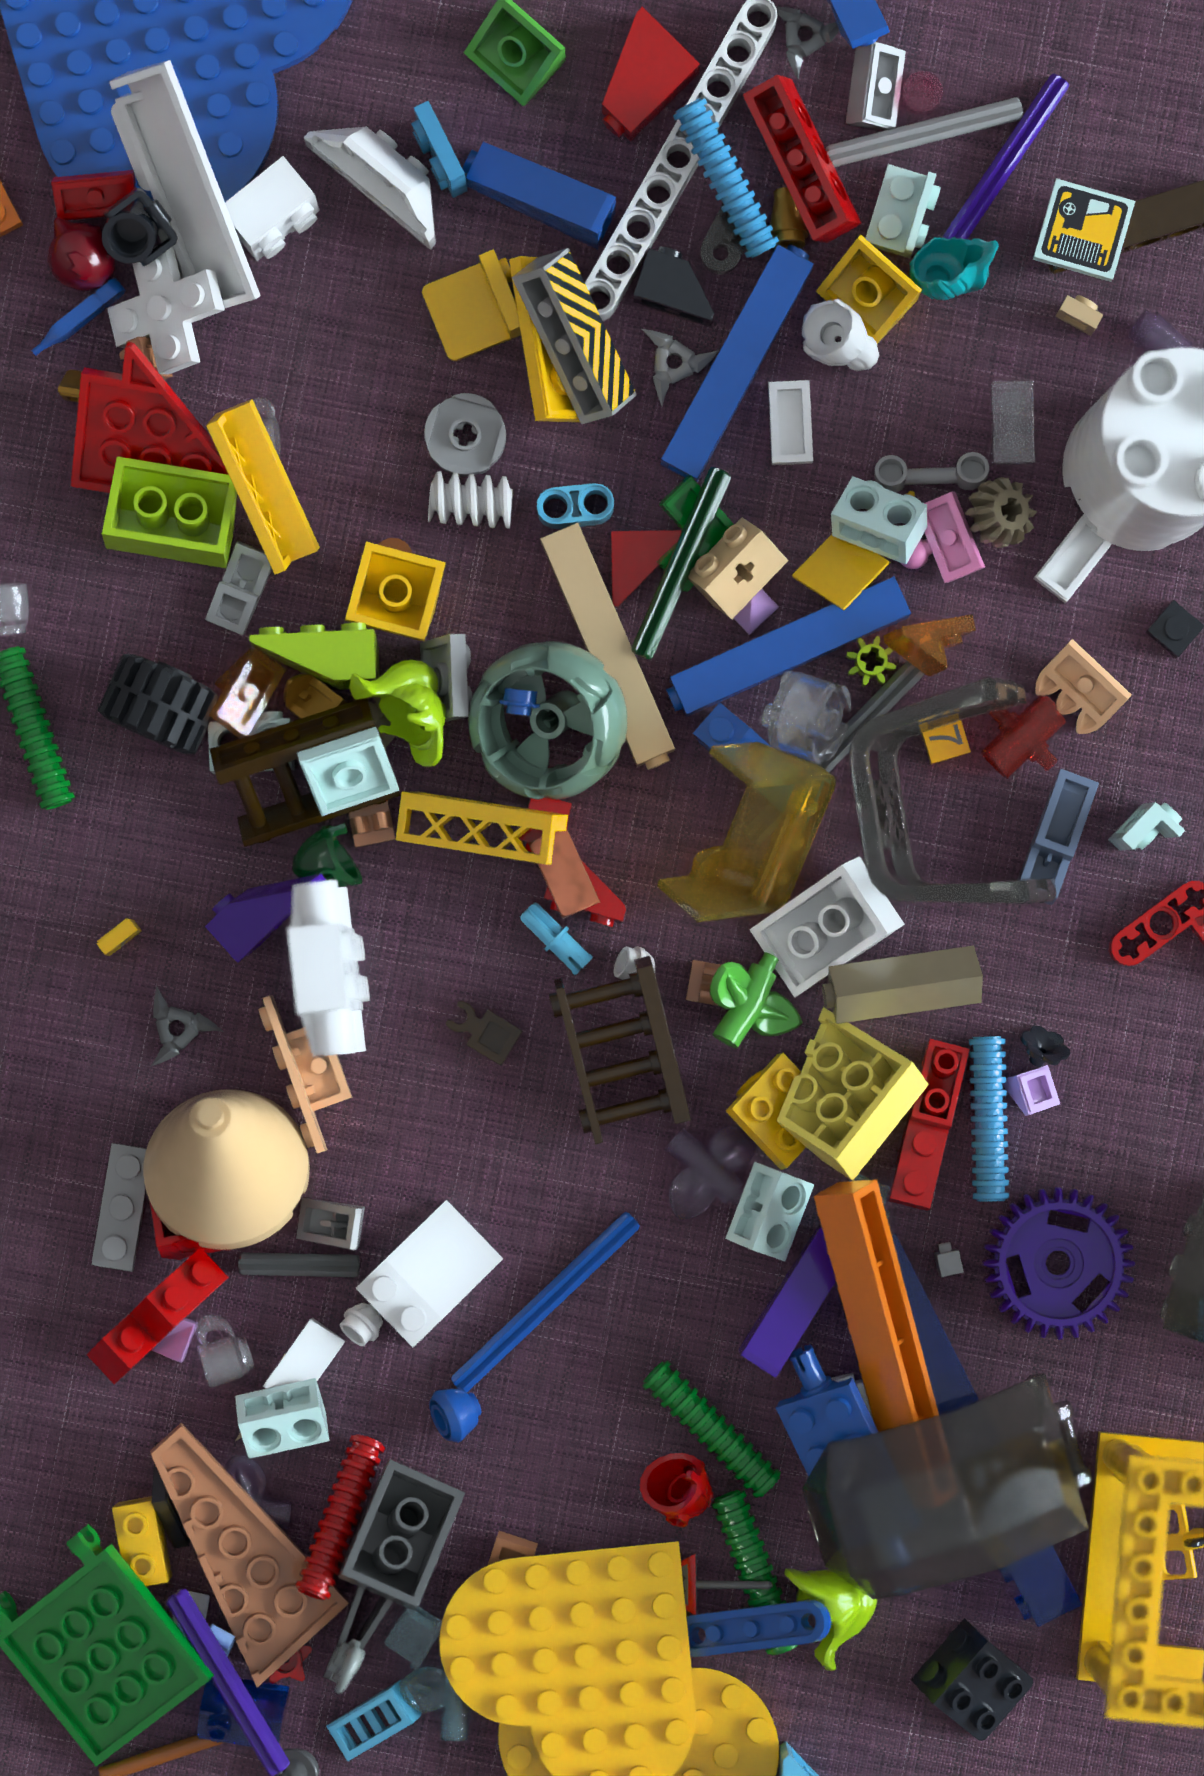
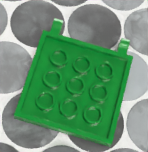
[0,1524,214,1766]

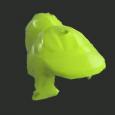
[349,660,446,767]
[785,1569,877,1671]

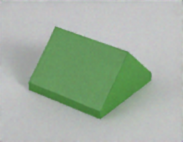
[463,0,566,106]

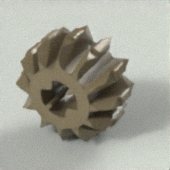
[965,477,1037,548]

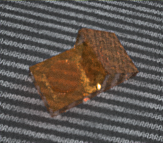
[883,614,976,676]
[209,646,286,739]

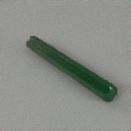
[631,467,731,659]

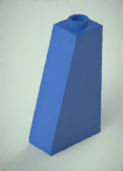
[463,142,616,250]

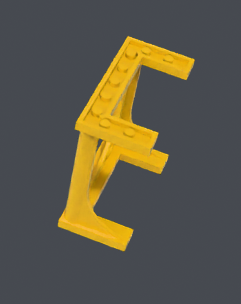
[1076,1431,1204,1727]

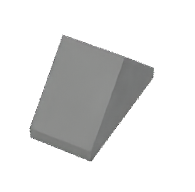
[296,1198,365,1250]

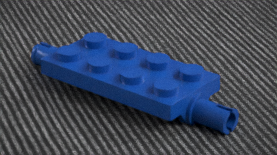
[776,1345,921,1573]

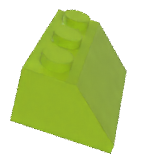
[102,456,237,569]

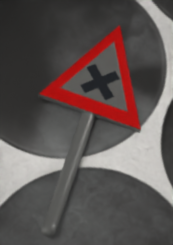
[681,1553,772,1615]

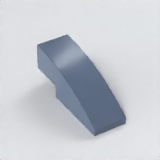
[1014,769,1099,905]

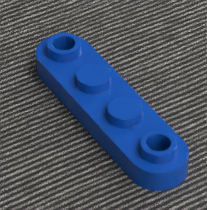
[687,1600,831,1657]

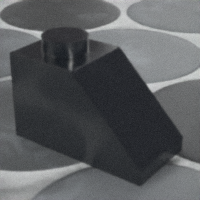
[633,246,714,327]

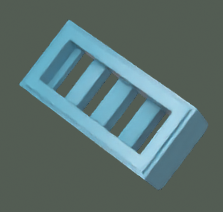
[326,1680,421,1762]

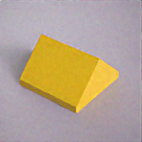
[816,235,922,344]
[345,542,446,642]

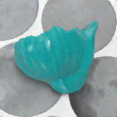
[909,237,999,301]

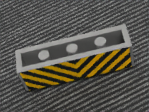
[512,248,637,424]

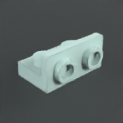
[865,164,941,258]
[1108,802,1185,851]

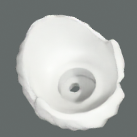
[802,299,879,371]

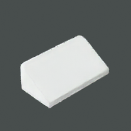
[263,1317,345,1389]

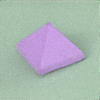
[733,589,779,635]

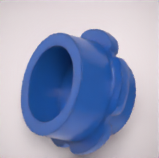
[499,688,540,716]

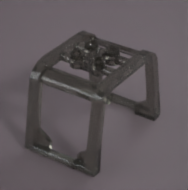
[849,677,1056,904]

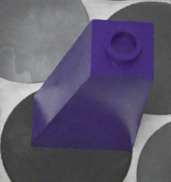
[738,1225,836,1378]

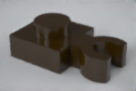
[446,1001,522,1066]

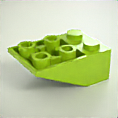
[249,623,380,690]

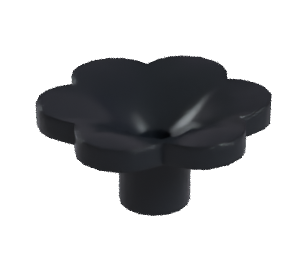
[1020,1026,1070,1067]

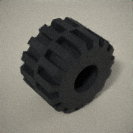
[97,654,221,755]

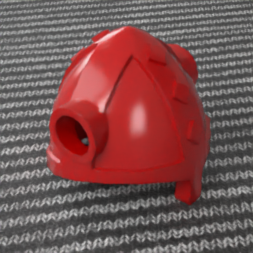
[640,1453,713,1527]

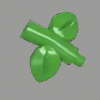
[710,952,803,1048]

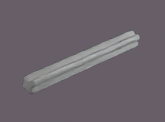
[825,97,1023,167]

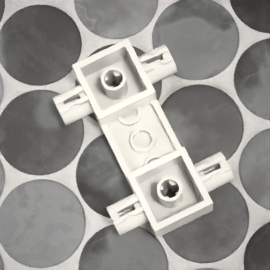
[287,881,370,1056]

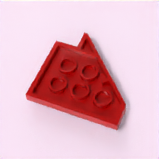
[71,342,229,493]

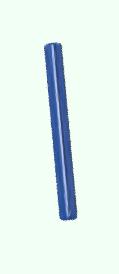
[451,1212,640,1392]

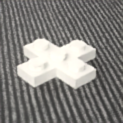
[107,246,224,375]

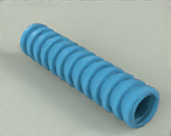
[673,98,779,258]
[969,1036,1009,1202]

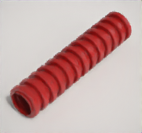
[295,1434,385,1600]

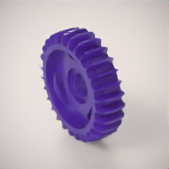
[982,1187,1135,1340]

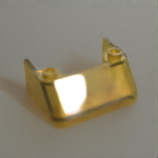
[657,742,836,922]

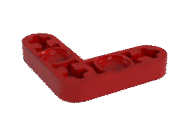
[1109,881,1204,966]

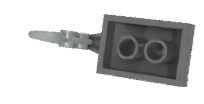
[323,1459,465,1694]

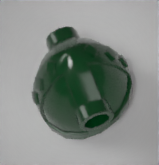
[292,823,362,888]

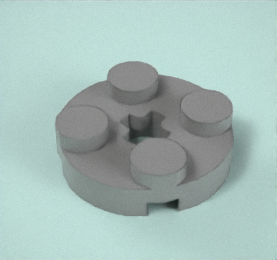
[424,393,506,477]

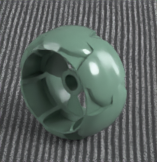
[468,641,628,800]

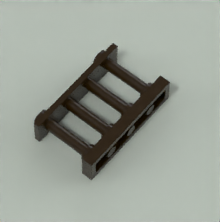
[210,698,400,847]
[549,956,691,1145]

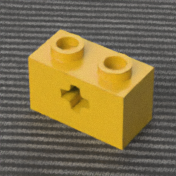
[112,1496,172,1586]

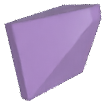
[1003,1065,1060,1116]

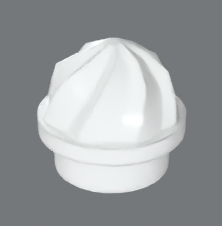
[614,946,655,980]
[340,1303,383,1346]

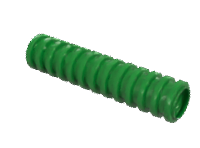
[0,646,75,810]
[642,1360,781,1498]
[711,1490,798,1656]

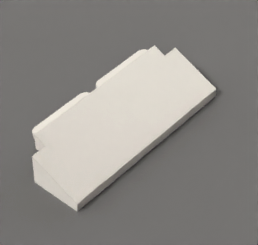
[109,60,260,309]

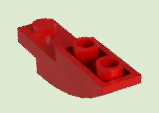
[888,1039,970,1211]

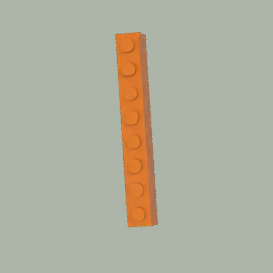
[814,1180,959,1508]

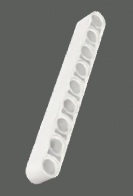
[585,0,777,321]

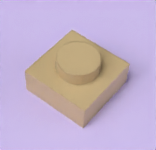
[1055,295,1103,336]

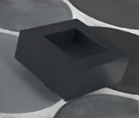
[1146,600,1204,658]

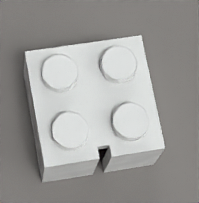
[225,156,320,261]

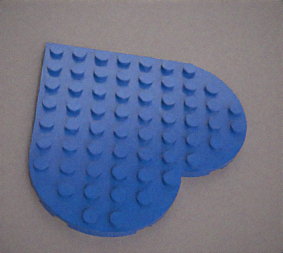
[0,0,353,202]

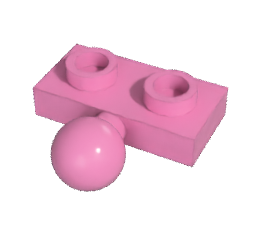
[901,492,985,583]

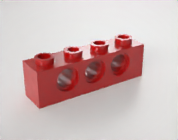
[742,75,862,243]

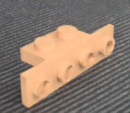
[259,995,352,1154]

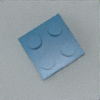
[411,101,467,198]

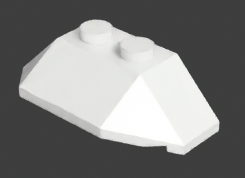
[304,126,436,250]

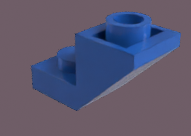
[827,0,890,49]

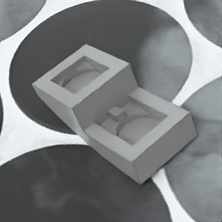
[205,541,272,635]

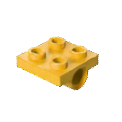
[726,1052,806,1170]

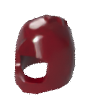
[47,218,116,292]

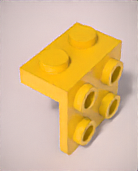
[422,249,521,361]

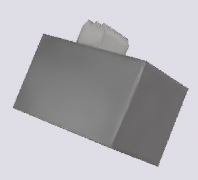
[934,1242,964,1277]

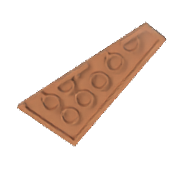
[150,1423,349,1688]

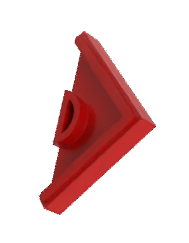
[611,530,682,608]

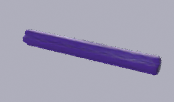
[943,74,1069,239]
[166,1589,289,1776]

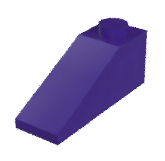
[205,874,326,963]

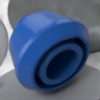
[429,1388,481,1443]

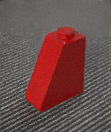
[602,7,700,141]

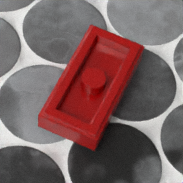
[51,170,137,220]

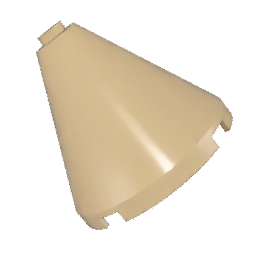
[143,1089,310,1250]

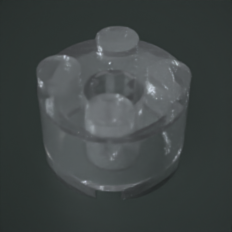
[761,670,851,764]

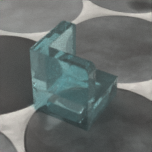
[385,1606,442,1670]

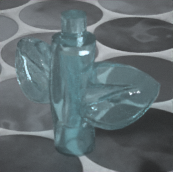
[399,1655,471,1741]

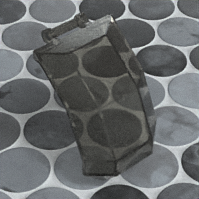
[802,1373,1092,1599]

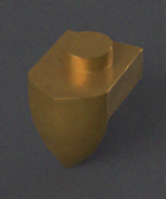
[283,674,347,719]

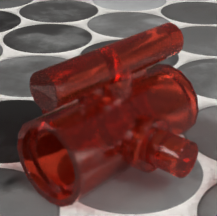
[981,695,1066,779]

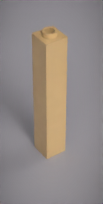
[541,523,675,770]

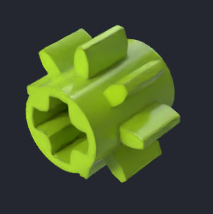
[846,636,896,687]

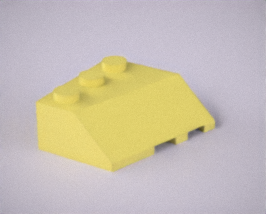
[777,1007,929,1181]

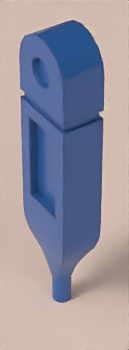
[31,278,126,356]

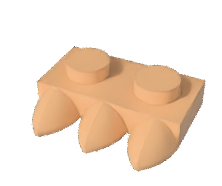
[1035,639,1132,734]

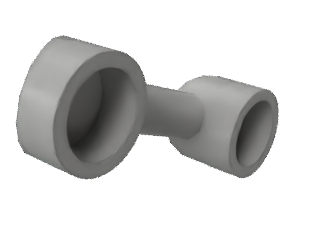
[874,452,989,493]

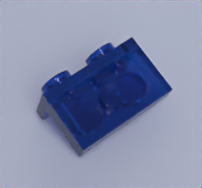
[197,1678,289,1747]

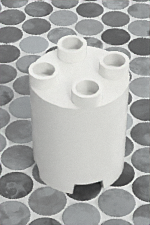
[1063,348,1204,551]

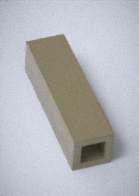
[822,945,983,1024]

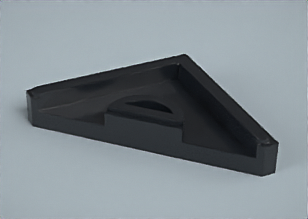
[151,1442,191,1548]

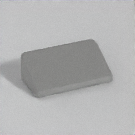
[846,42,906,130]

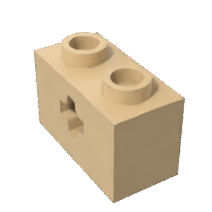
[688,517,788,619]

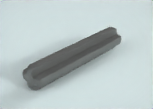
[238,1252,360,1277]

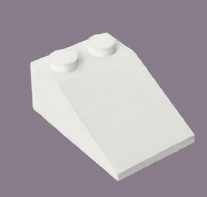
[750,857,905,998]
[356,1200,503,1347]

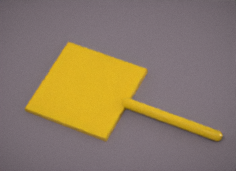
[792,491,915,610]

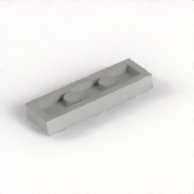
[91,1143,147,1272]

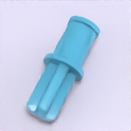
[520,903,593,976]

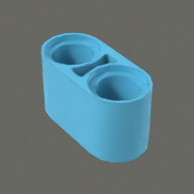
[537,483,614,529]

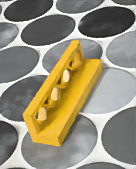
[206,399,320,574]
[395,792,568,864]

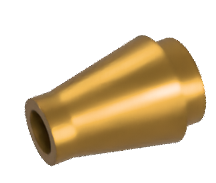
[770,187,809,249]

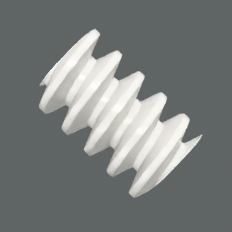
[428,471,513,529]

